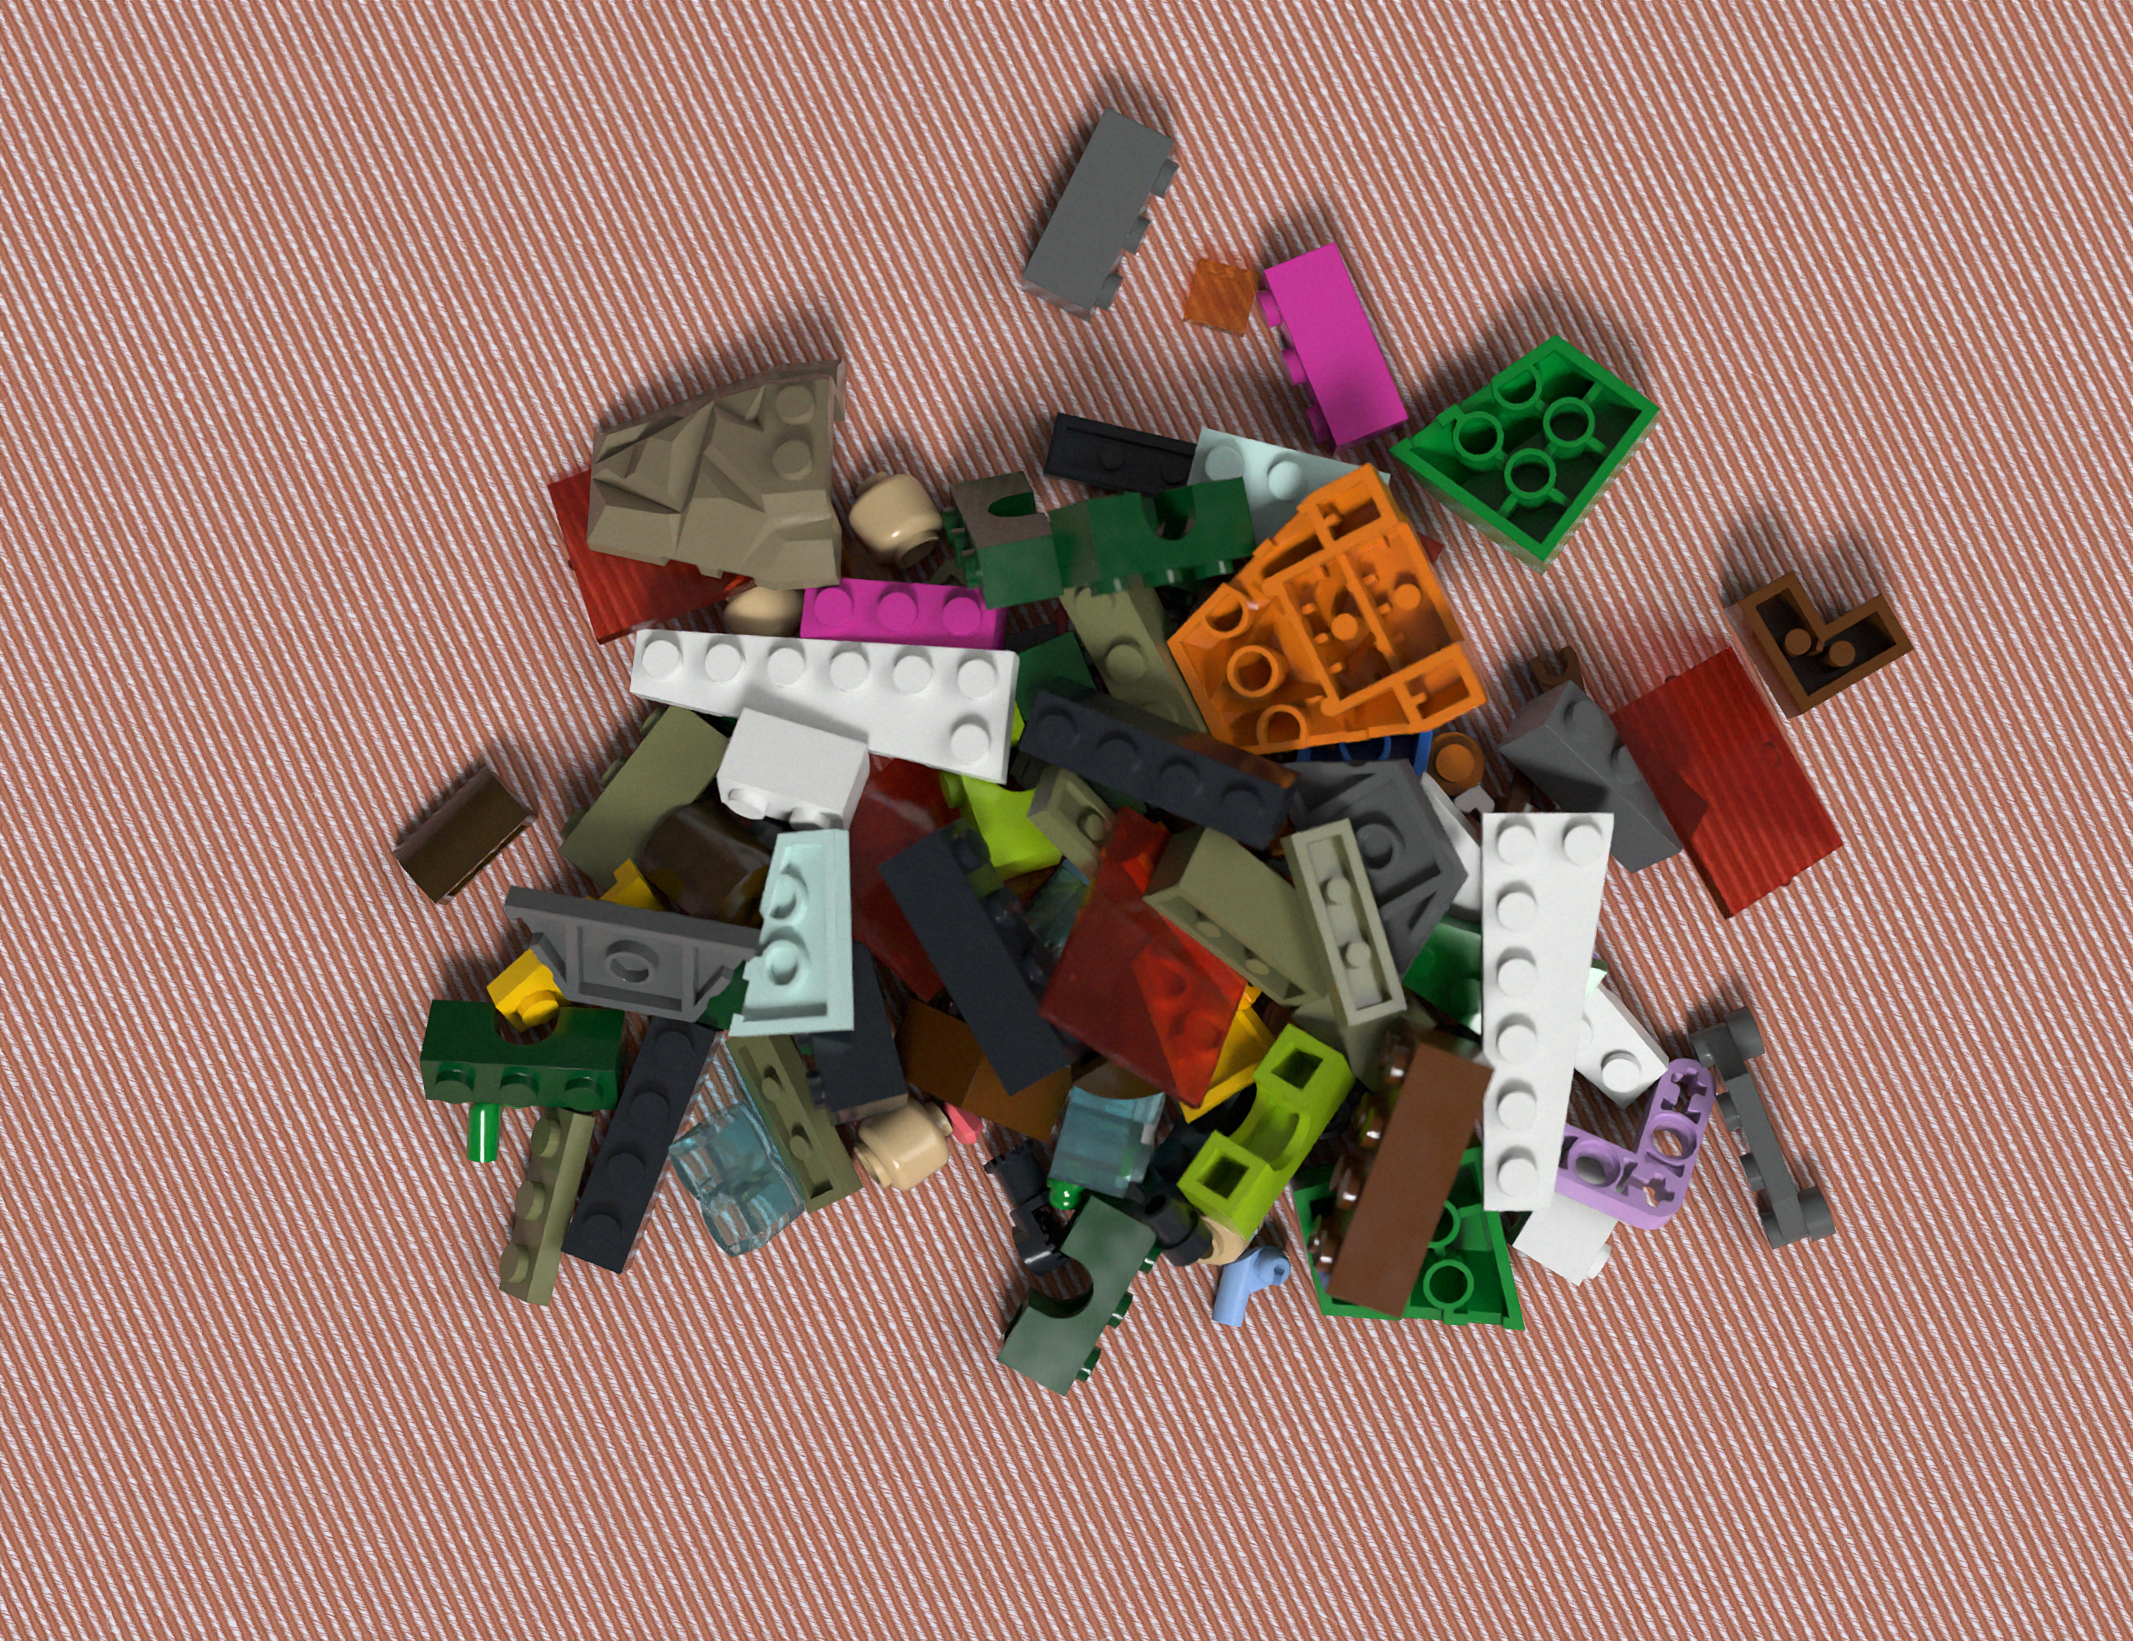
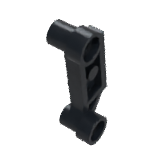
[1135,1082,1257,1267]

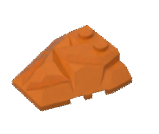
[1167,463,1490,755]

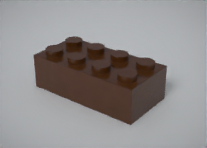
[1307,1017,1496,1319]

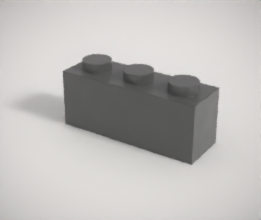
[1021,107,1180,323]
[1497,680,1705,874]

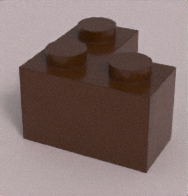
[1723,570,1914,720]
[893,997,1072,1143]

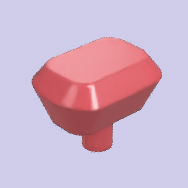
[941,1102,984,1144]

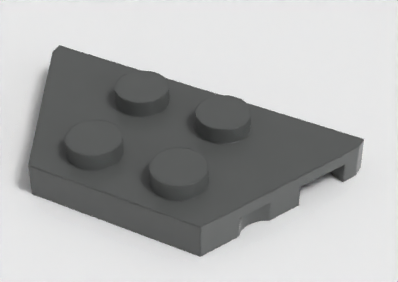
[1277,759,1469,983]
[504,885,761,1023]

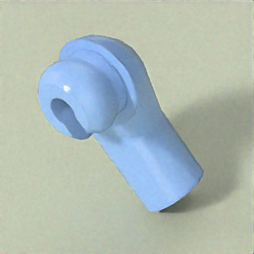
[1211,1246,1291,1327]

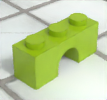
[939,700,1063,881]
[1177,1023,1357,1242]

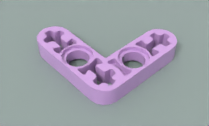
[1554,1058,1716,1230]

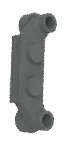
[1688,1006,1836,1250]

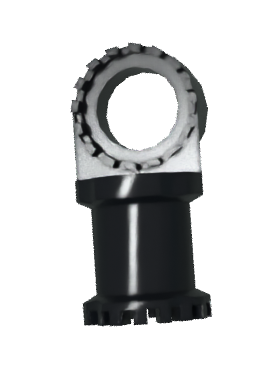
[983,1138,1072,1277]

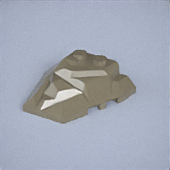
[587,359,847,591]

